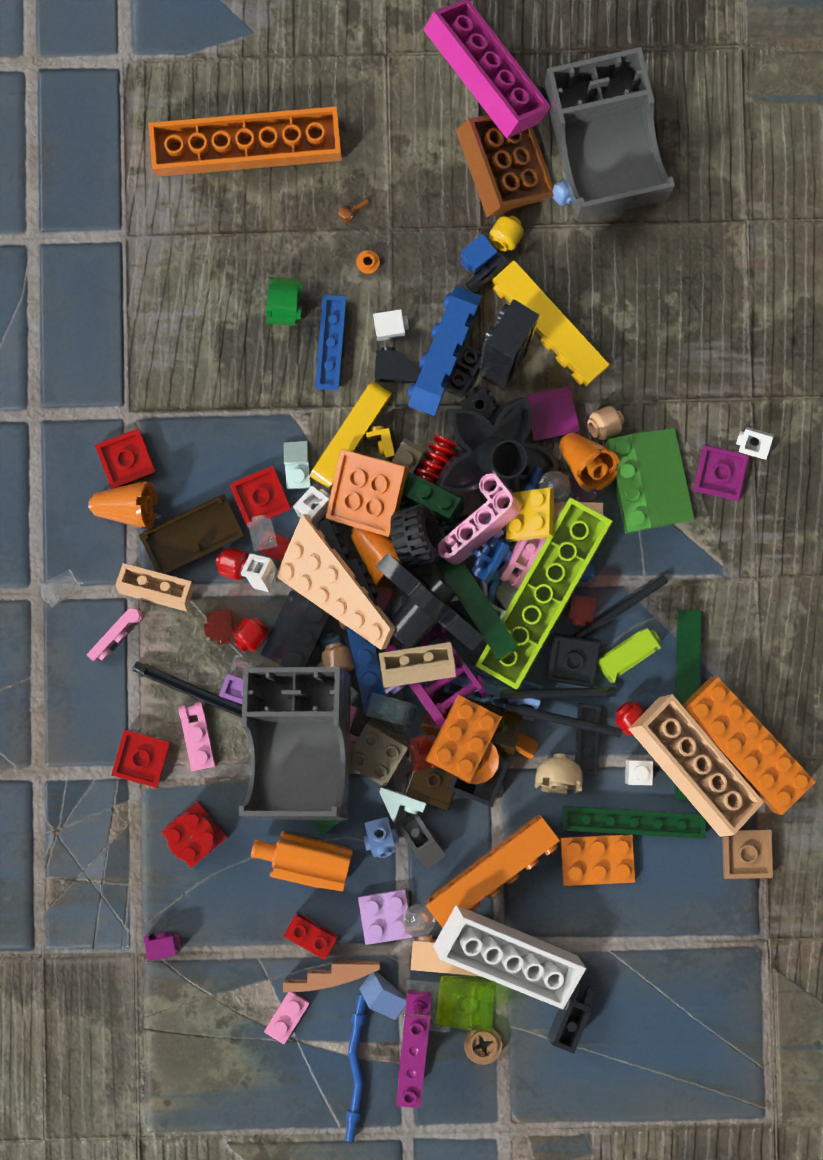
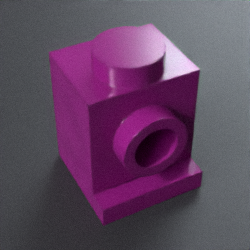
[143,931,182,961]

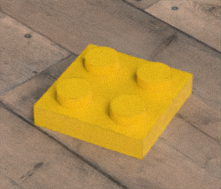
[506,488,554,542]

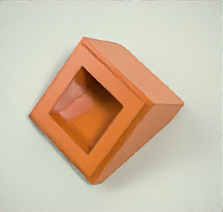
[515,732,538,759]

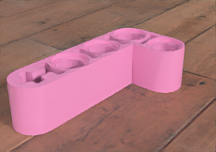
[438,474,521,565]

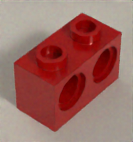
[283,912,338,960]

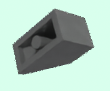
[396,813,446,869]

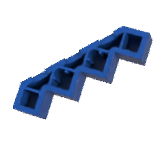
[407,286,482,416]

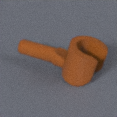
[338,199,369,223]

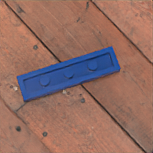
[315,295,347,391]
[346,626,388,714]

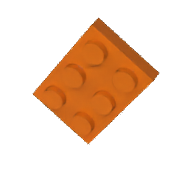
[425,695,502,783]
[560,834,635,886]

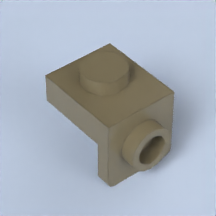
[392,438,425,473]

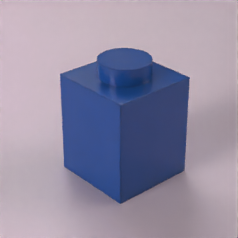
[460,234,497,274]

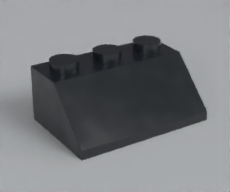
[260,591,331,667]

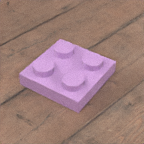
[358,889,413,945]

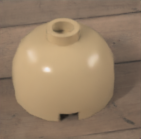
[535,754,583,794]

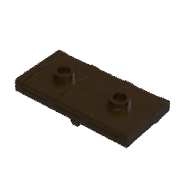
[139,494,245,574]
[421,690,523,756]
[404,734,455,811]

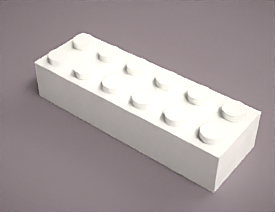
[433,905,586,1009]

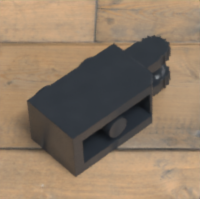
[547,980,595,1054]

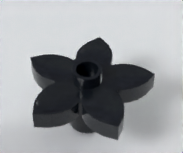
[436,397,560,509]
[375,553,485,651]

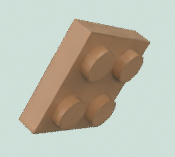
[722,829,773,879]

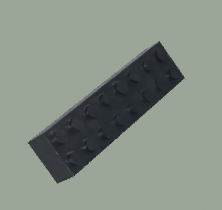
[479,299,540,391]

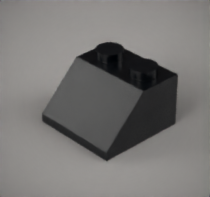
[448,758,511,808]

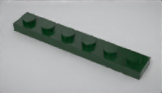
[561,806,706,839]

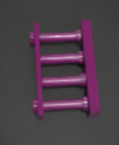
[384,622,487,729]
[396,990,432,1108]

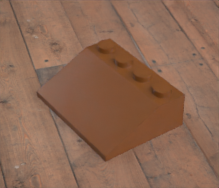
[455,115,554,217]

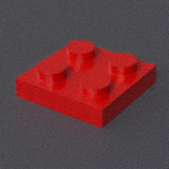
[95,428,156,489]
[229,466,292,528]
[111,729,171,788]

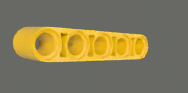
[309,380,392,489]

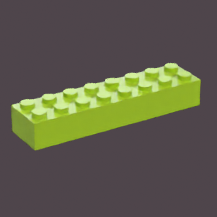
[475,498,613,690]

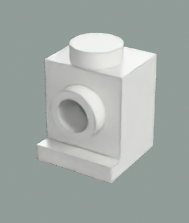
[736,427,774,460]
[293,486,330,528]
[241,553,278,593]

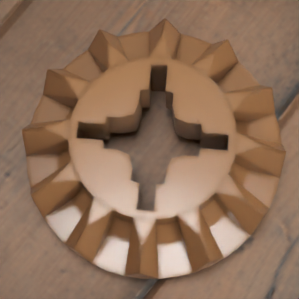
[464,1025,502,1065]

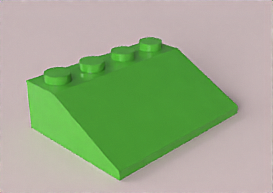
[605,428,695,534]

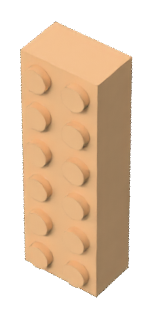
[629,694,764,837]

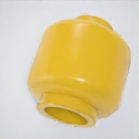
[489,216,524,252]

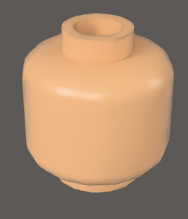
[587,406,624,440]

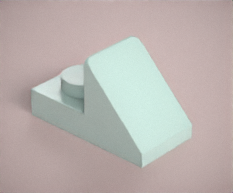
[284,441,311,490]
[379,786,426,822]

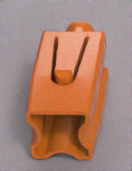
[251,831,353,891]

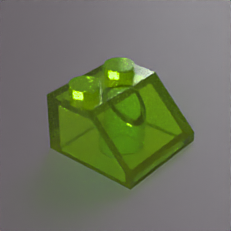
[435,976,496,1031]

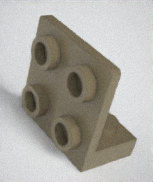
[349,717,412,786]

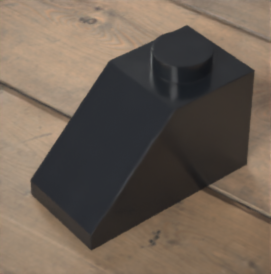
[375,347,420,384]

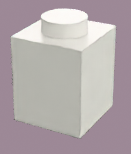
[373,309,409,341]
[625,759,653,785]

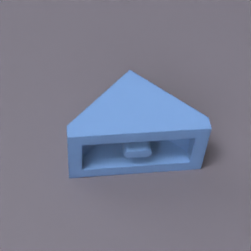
[359,971,407,1020]

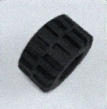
[390,504,442,570]

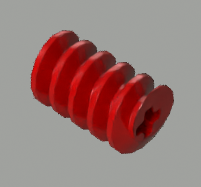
[414,435,458,485]

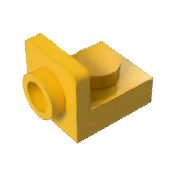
[366,426,395,460]

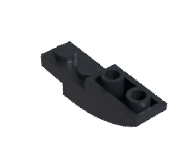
[319,518,378,604]

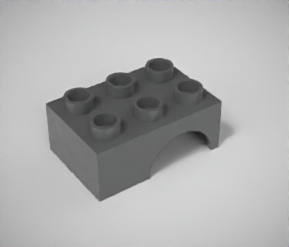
[544,47,675,222]
[239,667,351,820]

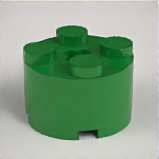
[266,277,302,326]

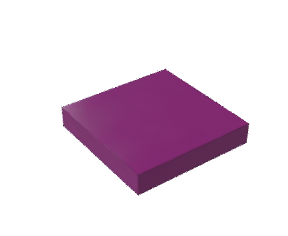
[524,386,580,442]
[692,445,750,501]

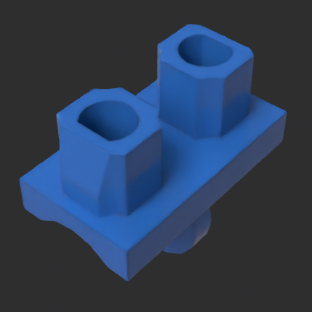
[470,536,513,584]

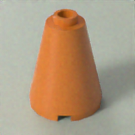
[559,432,620,492]
[89,481,158,529]
[351,527,402,588]

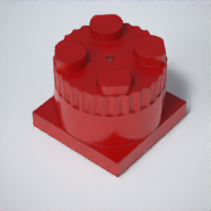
[161,801,228,868]

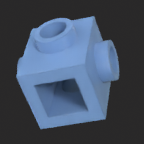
[363,817,399,858]

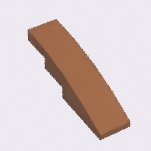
[283,960,380,992]

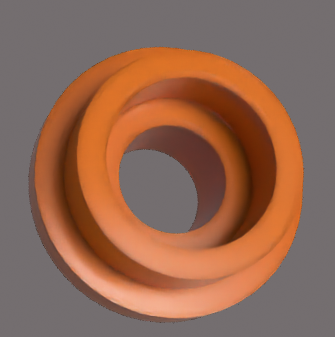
[356,250,380,274]

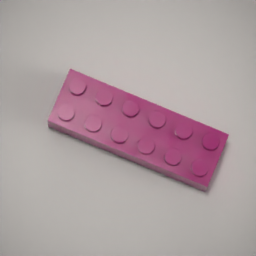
[423,0,551,138]

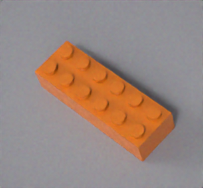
[682,677,816,815]
[426,814,560,928]

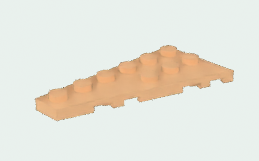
[276,514,395,650]

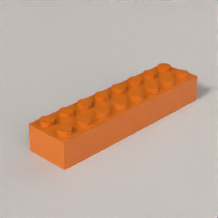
[148,106,342,177]

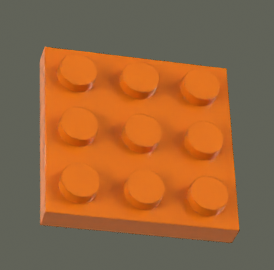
[325,449,408,537]

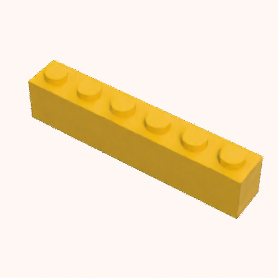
[492,261,610,387]

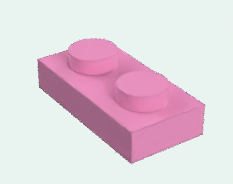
[264,992,310,1044]

